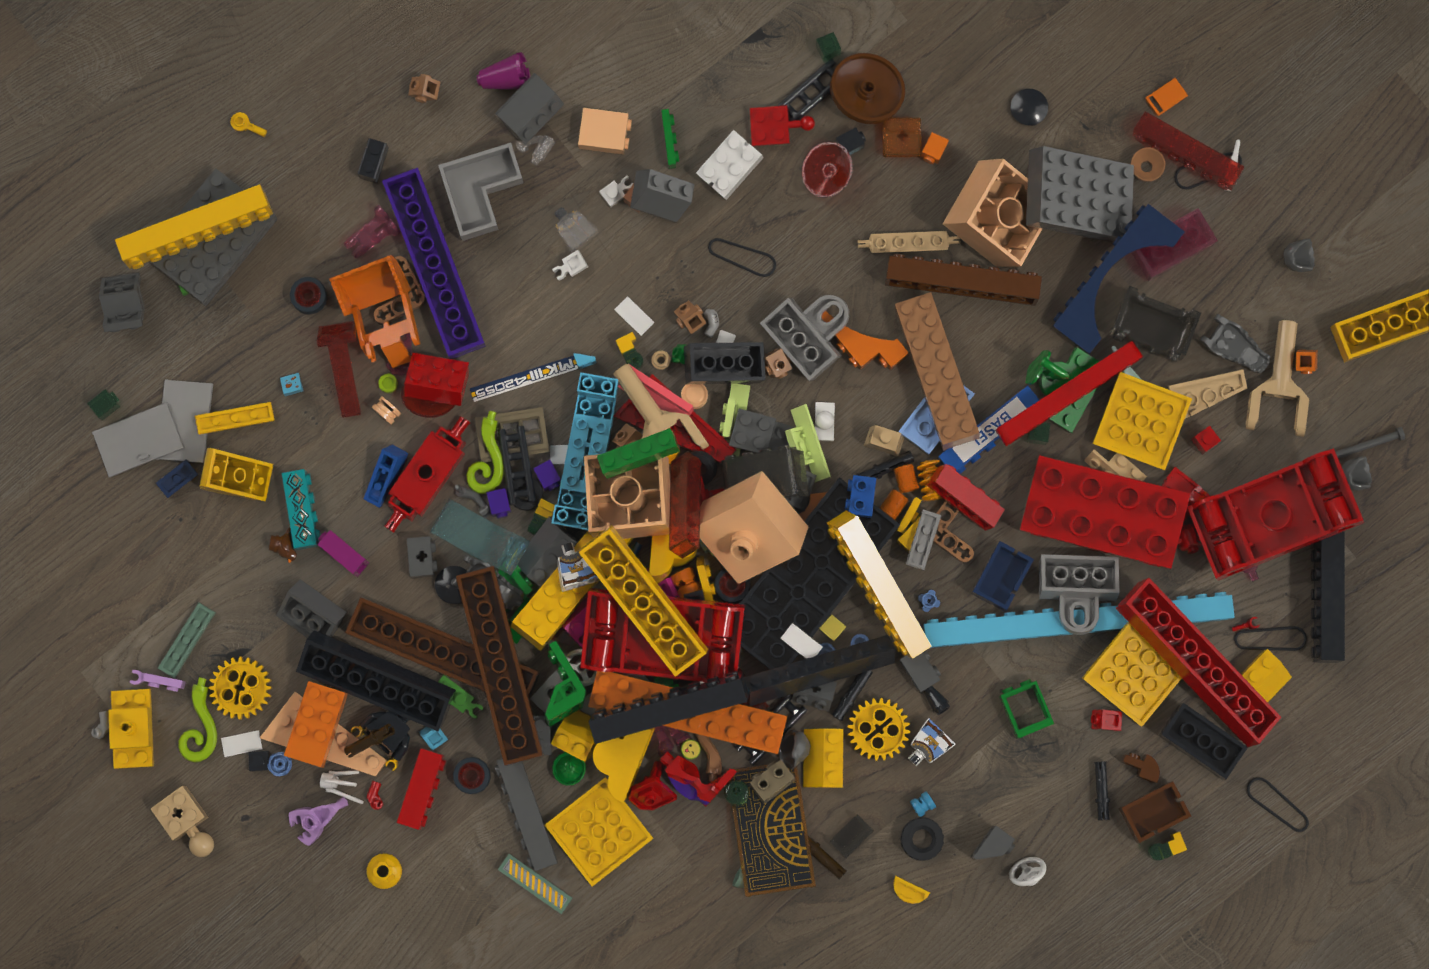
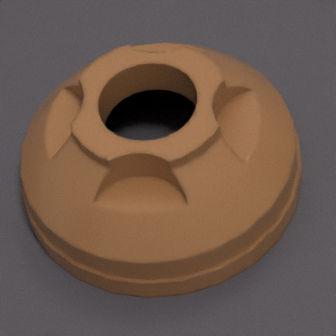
[1131,147,1165,182]

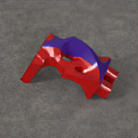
[660,751,737,807]

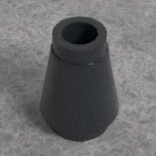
[923,686,950,715]

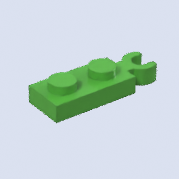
[438,675,484,719]

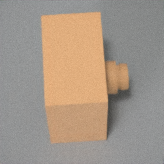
[943,159,1042,267]
[584,454,674,539]
[692,471,808,584]

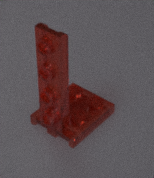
[317,321,361,418]

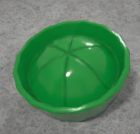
[552,752,586,786]

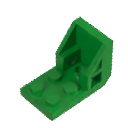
[545,641,586,727]

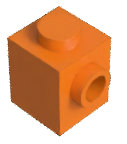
[1296,350,1318,374]

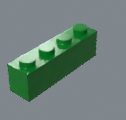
[597,428,680,479]

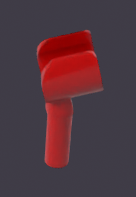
[1231,617,1260,632]

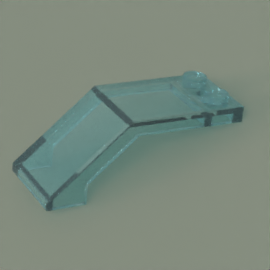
[430,499,530,575]

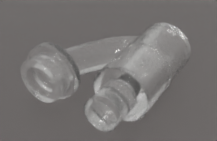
[515,135,556,166]

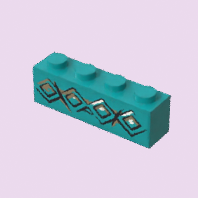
[282,469,321,550]

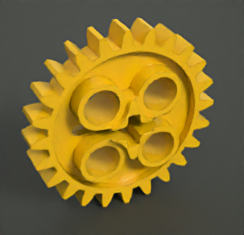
[208,657,273,720]
[847,698,910,761]

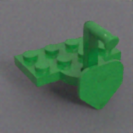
[1025,347,1100,433]

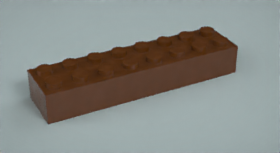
[885,254,1042,306]

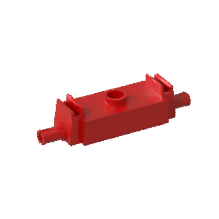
[384,416,470,533]

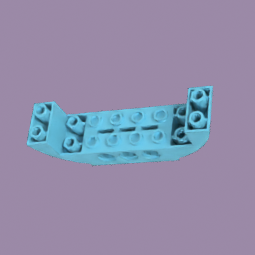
[551,372,619,530]

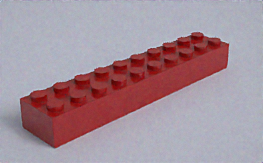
[1116,578,1282,747]

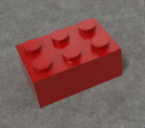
[404,353,469,406]

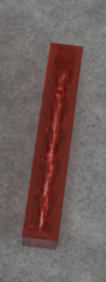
[1133,111,1244,191]
[669,451,701,559]

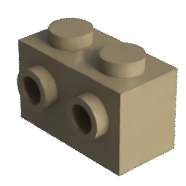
[750,760,795,804]

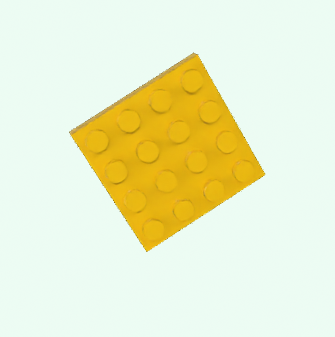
[1092,372,1192,470]
[1082,622,1182,727]
[545,777,654,887]

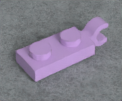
[130,670,186,692]

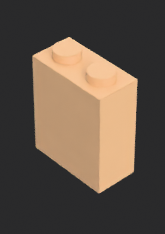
[578,108,632,155]

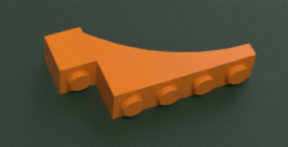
[822,311,909,370]

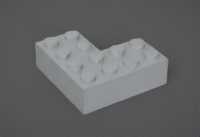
[438,143,523,241]

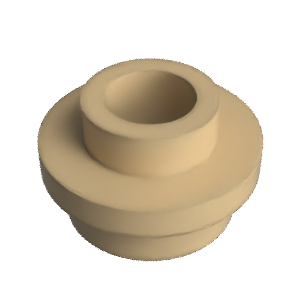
[652,351,671,370]

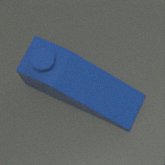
[363,445,408,508]

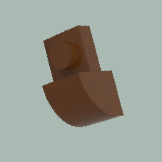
[1121,753,1160,783]

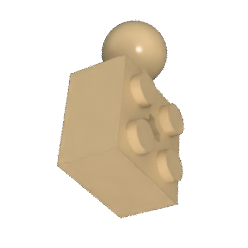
[151,786,214,857]

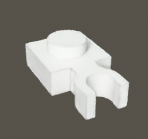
[599,176,633,208]
[552,250,588,281]

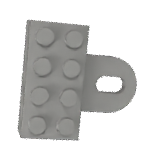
[760,295,849,381]
[1039,554,1120,635]

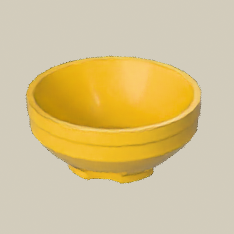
[366,853,402,889]

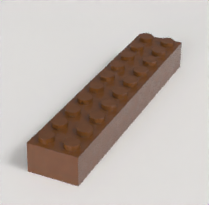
[456,566,544,766]
[345,597,540,698]

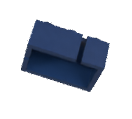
[971,541,1034,612]

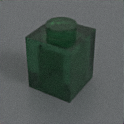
[816,32,841,62]
[87,389,121,421]
[1027,422,1051,445]

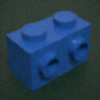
[845,475,876,518]

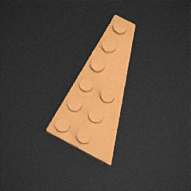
[260,692,388,776]

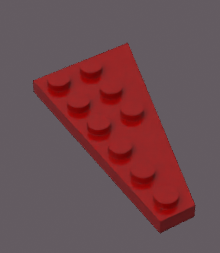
[614,374,737,465]

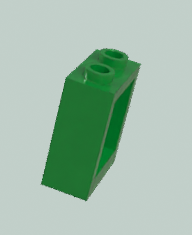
[999,679,1054,739]

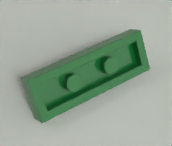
[661,109,679,169]

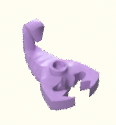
[289,797,348,846]

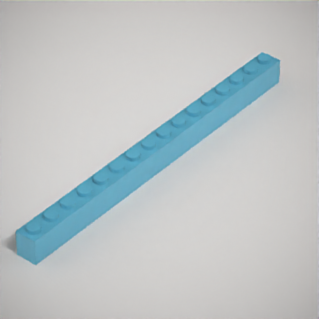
[923,592,1235,648]

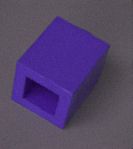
[533,460,561,491]
[486,488,512,519]

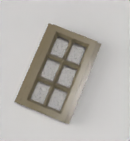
[475,407,550,463]

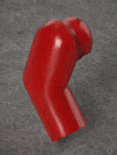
[366,781,383,810]

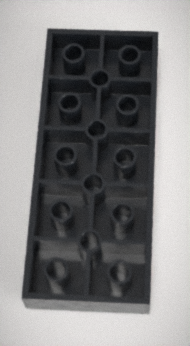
[740,477,900,670]

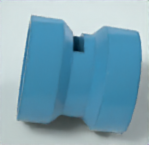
[910,791,936,817]

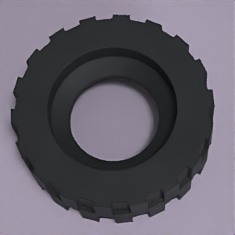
[900,818,944,861]

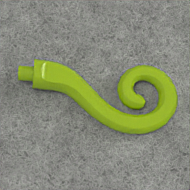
[466,411,504,494]
[179,677,217,762]

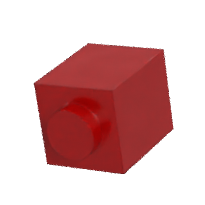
[1191,426,1221,455]

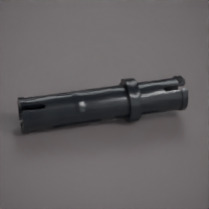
[857,451,914,479]
[832,670,873,721]
[1094,761,1110,821]

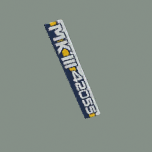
[470,356,578,402]

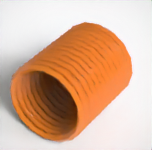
[893,464,919,493]
[880,489,909,520]

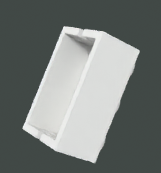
[696,130,764,200]

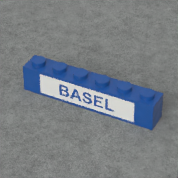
[937,386,1039,474]

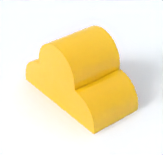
[199,448,273,502]
[649,507,699,584]
[593,728,655,802]

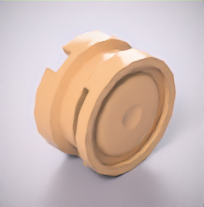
[681,384,708,409]
[372,396,401,425]

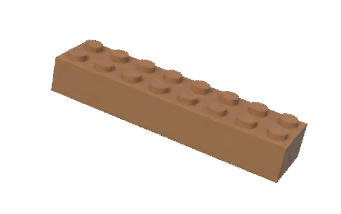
[895,292,980,450]

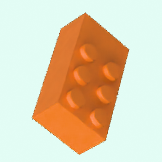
[284,681,348,768]

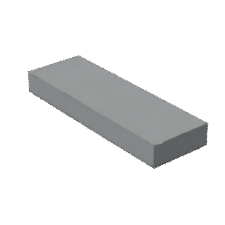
[905,510,941,571]

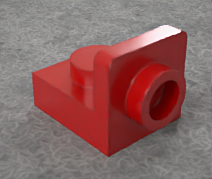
[1090,709,1122,731]

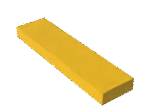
[195,402,275,435]

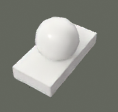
[815,402,835,441]

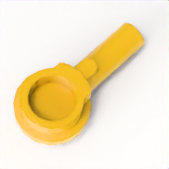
[230,112,267,137]

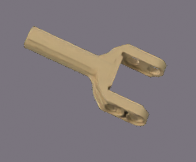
[1246,320,1309,437]
[613,363,709,450]

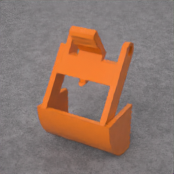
[329,255,420,368]

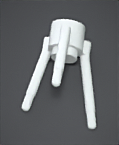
[320,770,364,804]

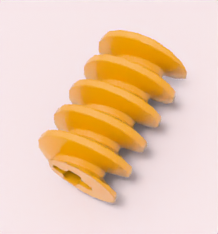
[917,460,943,501]

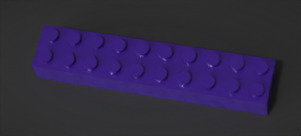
[382,167,486,359]

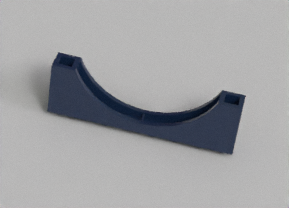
[1053,204,1185,354]

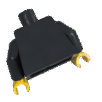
[351,711,410,771]

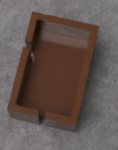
[1118,781,1191,843]

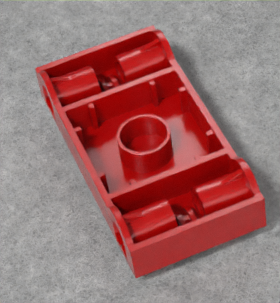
[1187,448,1365,581]
[1020,455,1190,570]
[580,588,745,682]

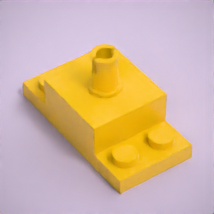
[108,689,154,769]

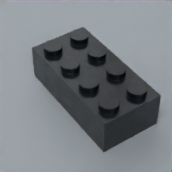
[684,342,765,385]
[1158,703,1248,780]

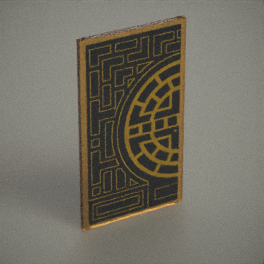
[728,764,816,897]

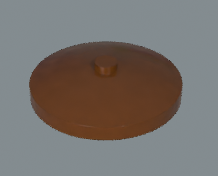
[830,53,905,124]

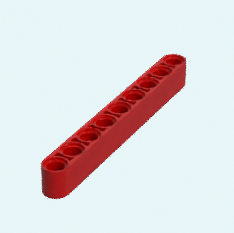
[995,341,1144,446]

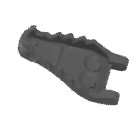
[1200,314,1270,373]
[450,555,524,611]

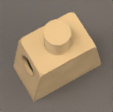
[864,425,904,456]

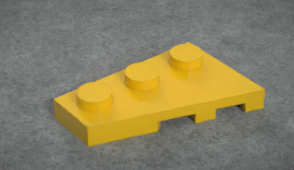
[696,556,718,602]

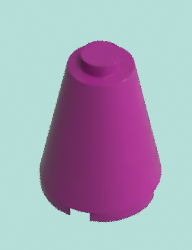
[476,52,530,90]

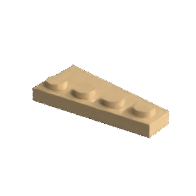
[1168,370,1247,419]

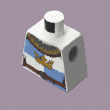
[557,543,598,592]
[908,718,955,766]

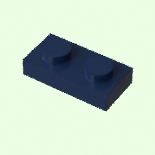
[156,459,198,498]

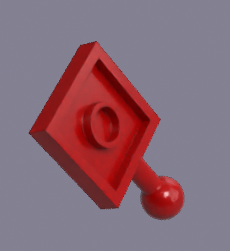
[750,105,815,147]

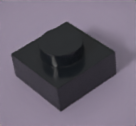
[249,751,269,771]

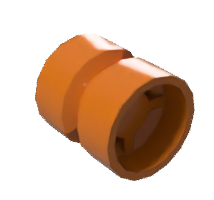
[670,566,703,598]

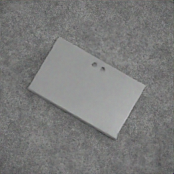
[156,379,213,463]
[92,402,184,477]

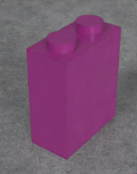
[317,530,369,578]

